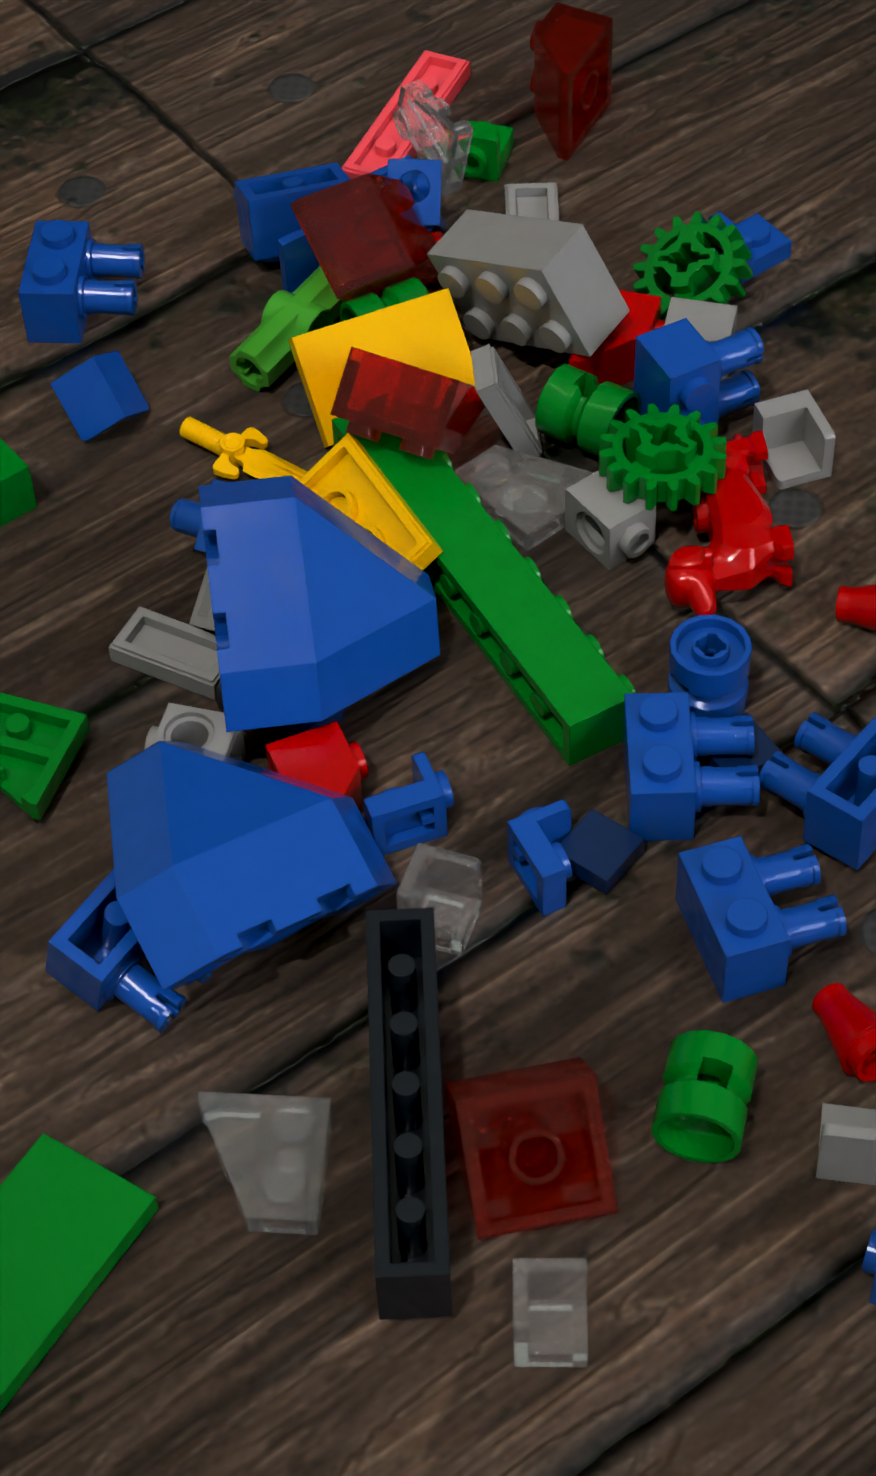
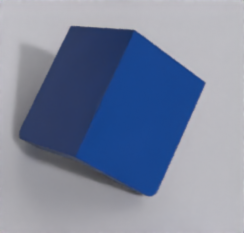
[50,350,149,441]

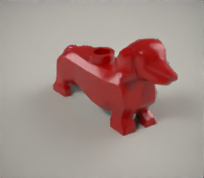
[664,430,794,616]

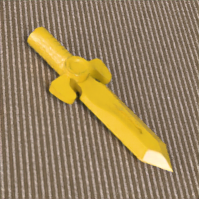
[179,416,308,481]

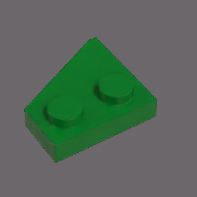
[0,692,90,820]

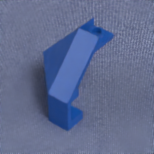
[198,475,441,732]
[107,741,397,990]

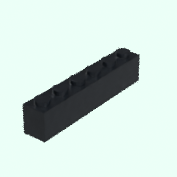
[366,907,453,1320]

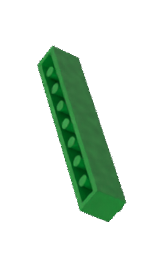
[332,395,636,766]

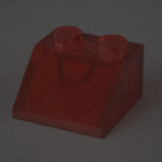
[530,2,613,161]
[290,173,438,300]
[330,346,485,460]
[445,1057,618,1240]

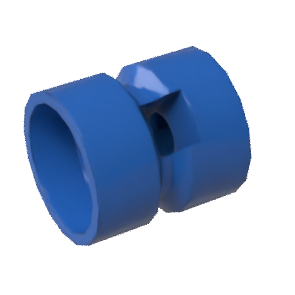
[667,614,752,717]

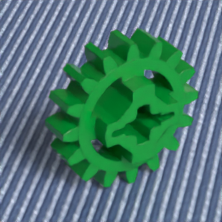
[633,211,753,321]
[598,403,727,511]

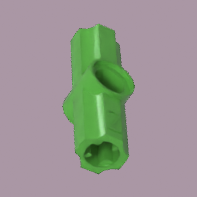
[229,254,364,392]

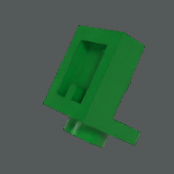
[447,120,514,182]

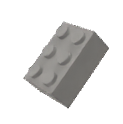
[427,209,630,357]

